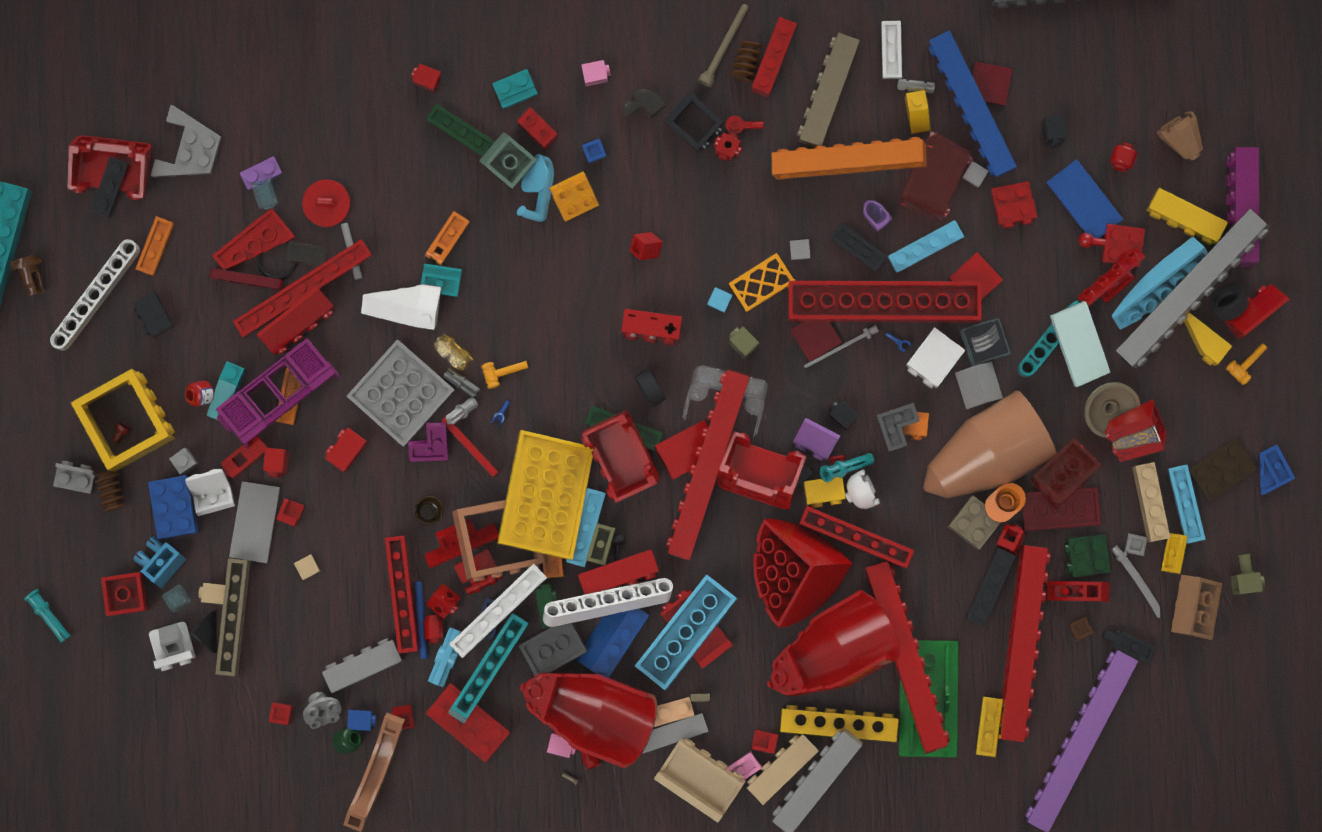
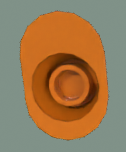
[985,483,1026,522]

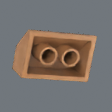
[1171,575,1223,640]

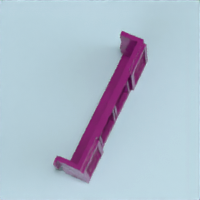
[216,338,339,449]

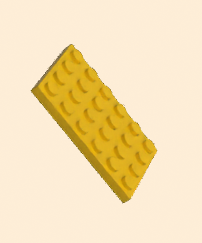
[497,430,593,560]

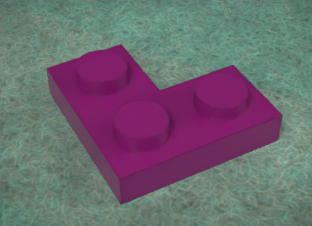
[408,423,448,462]

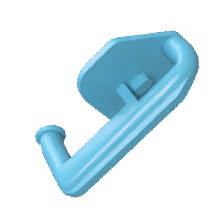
[517,154,554,222]

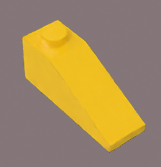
[1184,313,1232,366]

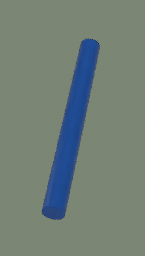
[414,582,428,659]

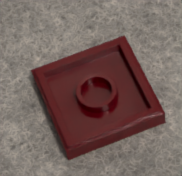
[972,62,1012,106]
[789,322,842,362]

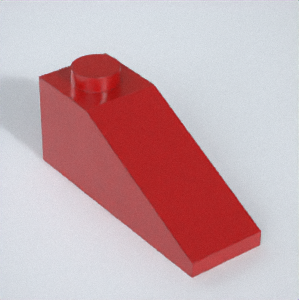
[1047,581,1110,602]

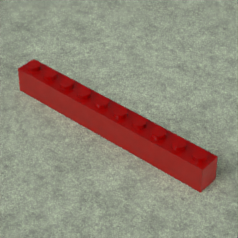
[666,369,750,560]
[865,561,950,754]

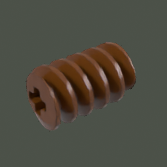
[731,41,763,83]
[94,471,125,513]

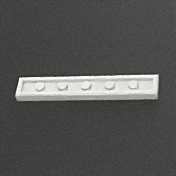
[449,564,547,658]

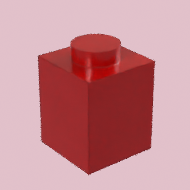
[411,64,442,93]

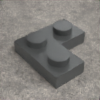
[876,403,919,452]

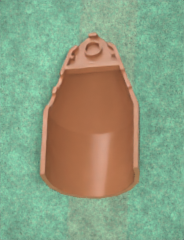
[923,390,1057,498]

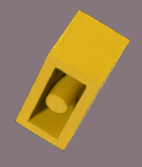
[803,477,846,508]

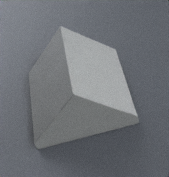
[955,362,1003,410]

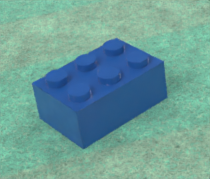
[148,475,199,540]

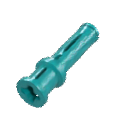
[820,453,874,483]
[24,589,71,643]

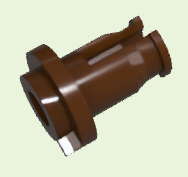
[10,254,45,297]

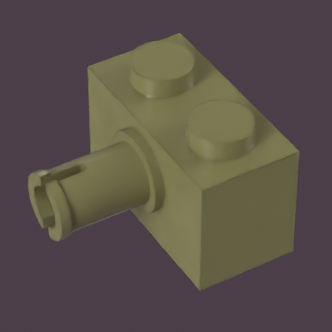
[1230,554,1265,595]

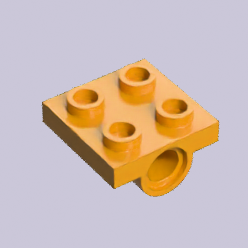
[549,171,599,222]

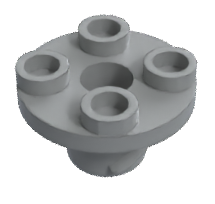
[303,692,341,729]

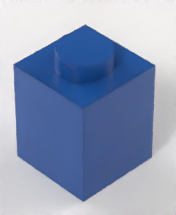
[347,710,376,731]

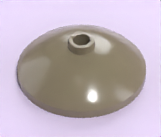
[1084,382,1140,438]

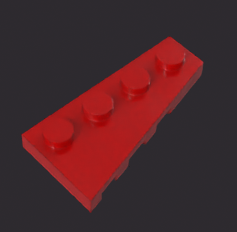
[212,208,296,270]

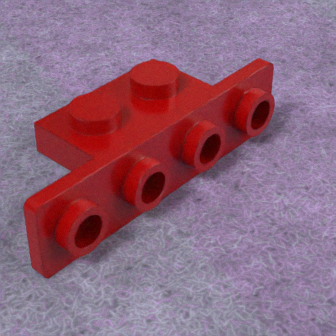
[1078,248,1145,306]
[424,518,499,568]

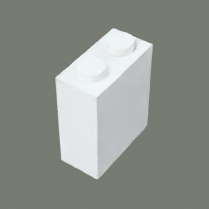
[906,327,965,389]

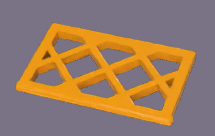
[728,253,795,312]

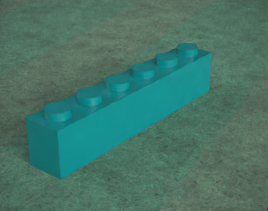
[448,613,529,723]

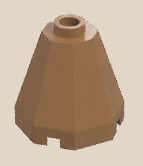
[1157,111,1203,160]

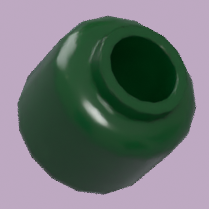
[332,728,361,754]

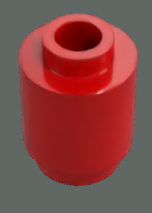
[423,615,444,644]

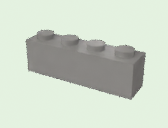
[322,638,404,693]

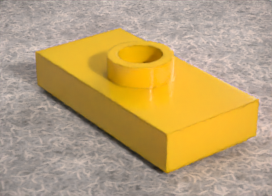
[1161,533,1188,574]

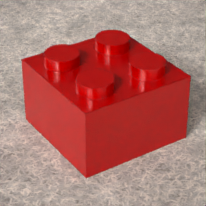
[101,572,148,616]

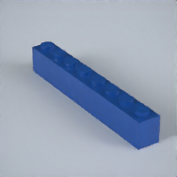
[928,30,1017,178]

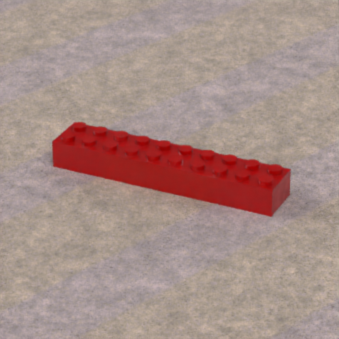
[788,281,982,323]
[998,545,1050,742]

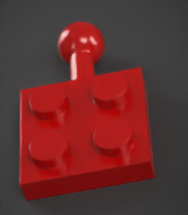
[1078,224,1145,267]

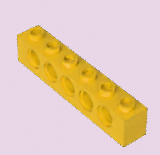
[780,705,898,742]

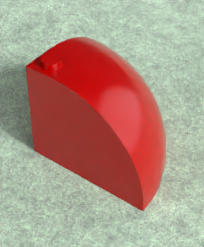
[753,519,852,628]

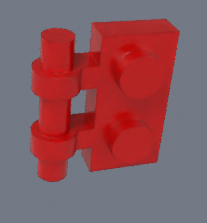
[454,549,503,595]

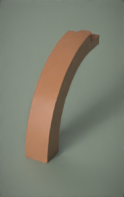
[343,713,405,832]

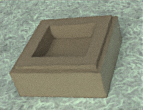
[690,693,710,702]

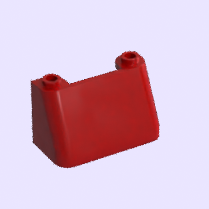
[67,136,151,200]
[717,431,807,510]

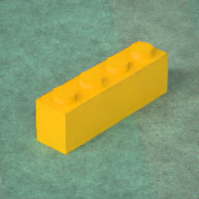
[1146,188,1228,245]

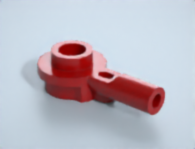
[725,116,764,135]

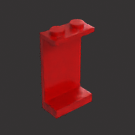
[660,590,733,669]

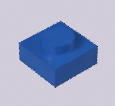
[582,138,607,164]

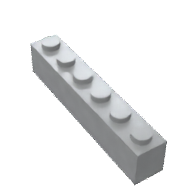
[772,728,863,832]

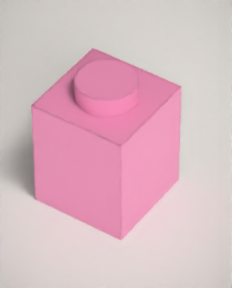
[581,60,611,86]
[547,733,576,758]

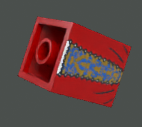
[1105,399,1167,462]

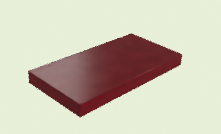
[1022,487,1101,531]

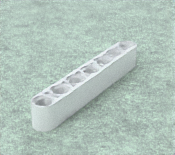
[50,239,140,351]
[543,578,673,627]

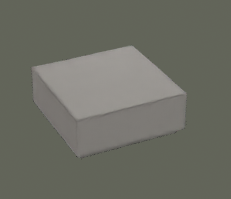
[962,161,988,188]
[790,239,810,261]
[1124,533,1148,556]

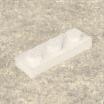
[881,21,902,79]

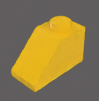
[904,90,930,134]

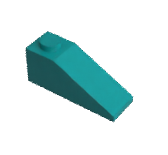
[207,361,247,420]

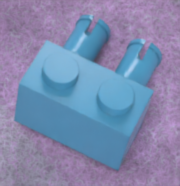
[133,536,187,588]

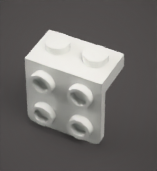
[185,469,235,516]
[149,622,196,671]

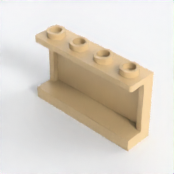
[654,738,746,822]

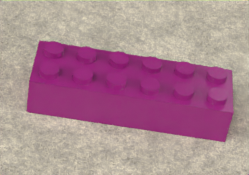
[1226,147,1259,267]

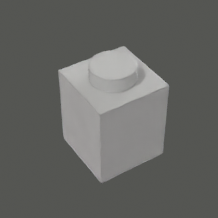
[169,448,199,476]
[158,623,185,657]

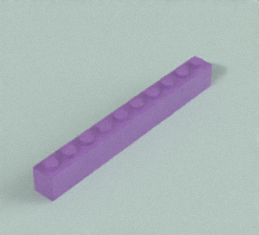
[1025,650,1138,832]

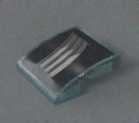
[960,318,1011,366]

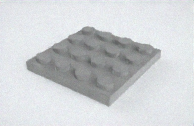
[346,339,455,447]

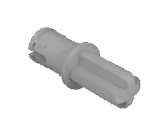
[445,397,478,425]

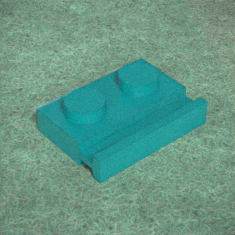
[492,69,538,110]
[421,263,462,297]

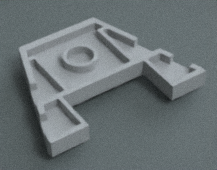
[151,105,222,178]

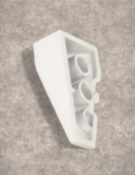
[361,284,441,330]

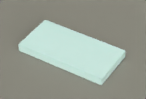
[1050,301,1110,387]

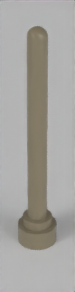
[698,4,748,87]

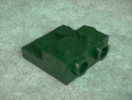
[1064,534,1111,578]
[535,584,558,629]

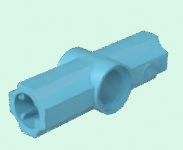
[428,627,461,687]

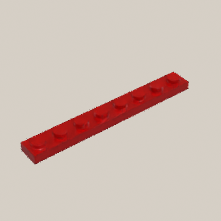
[233,239,372,338]

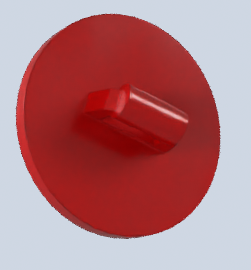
[302,180,350,227]

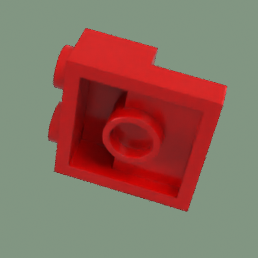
[991,181,1037,229]

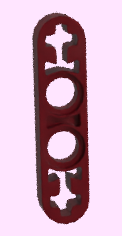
[209,268,284,290]

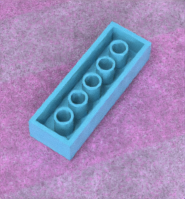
[635,574,738,690]

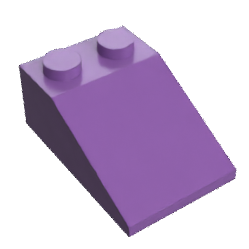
[793,418,840,461]

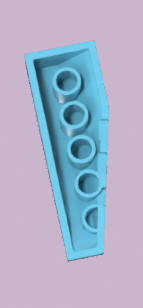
[1112,237,1208,330]

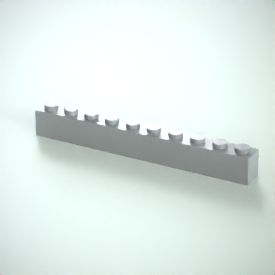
[1116,209,1270,368]

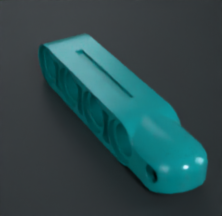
[1017,300,1081,377]

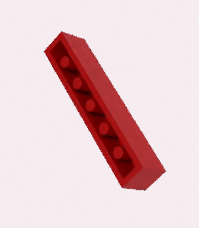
[799,506,914,569]
[385,536,419,653]

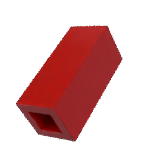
[220,435,268,479]

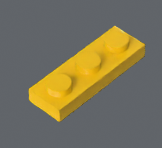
[976,697,1003,757]

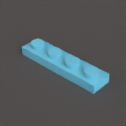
[888,220,964,273]
[1167,465,1205,544]
[566,488,606,567]

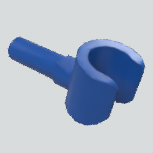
[885,332,911,352]
[491,400,510,427]

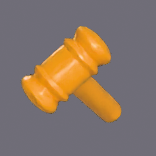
[1226,343,1267,385]
[481,361,528,389]

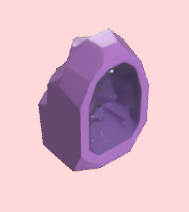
[863,200,892,232]

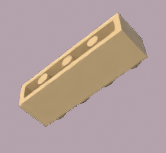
[1132,462,1170,542]
[746,734,819,805]

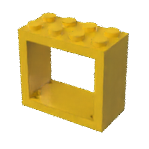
[71,369,175,472]

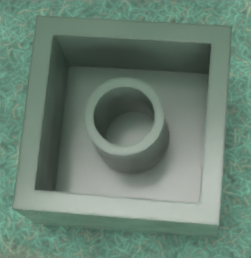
[479,132,537,189]

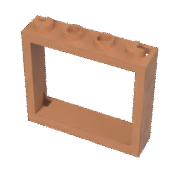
[452,500,545,582]

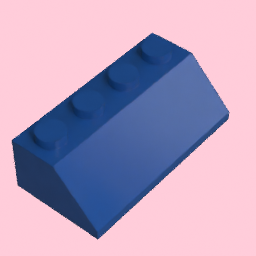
[575,609,649,678]

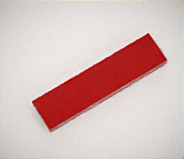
[442,417,499,478]

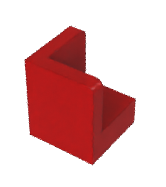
[629,232,663,260]
[276,498,304,527]
[269,702,294,725]
[751,730,778,754]

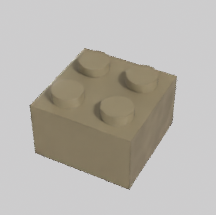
[947,495,1001,550]

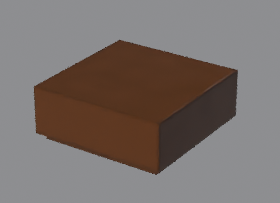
[1068,616,1094,642]

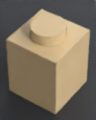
[199,583,225,604]

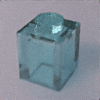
[252,178,278,210]
[162,585,192,612]

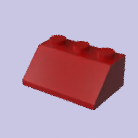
[1224,284,1290,339]

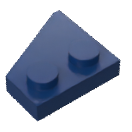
[1259,444,1295,496]

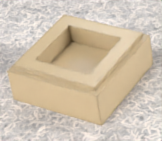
[294,554,320,580]

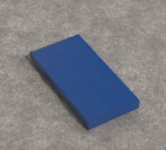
[1046,159,1123,238]

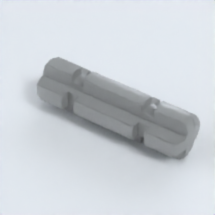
[897,79,935,93]

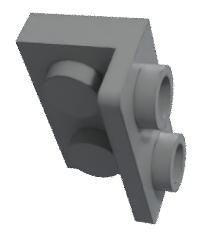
[53,461,97,494]

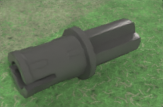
[443,368,480,398]

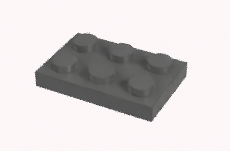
[519,623,588,676]

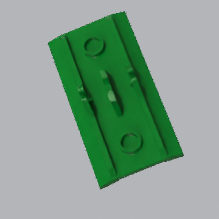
[899,640,958,757]

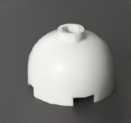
[845,469,880,509]

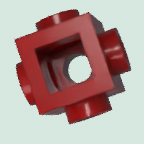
[713,132,742,161]
[426,584,461,619]

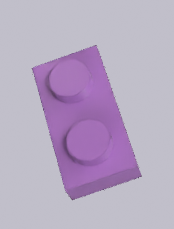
[240,156,283,191]

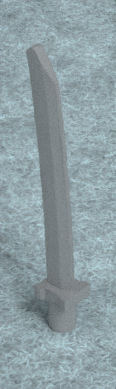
[804,325,879,368]
[1111,545,1160,618]

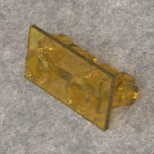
[433,334,473,371]

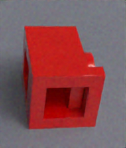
[997,524,1025,556]

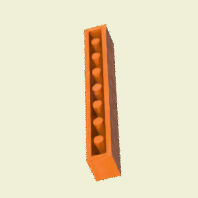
[772,137,927,180]

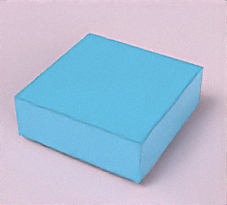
[707,287,732,313]

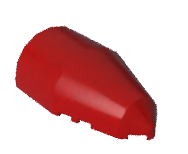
[767,590,900,696]
[520,673,657,768]

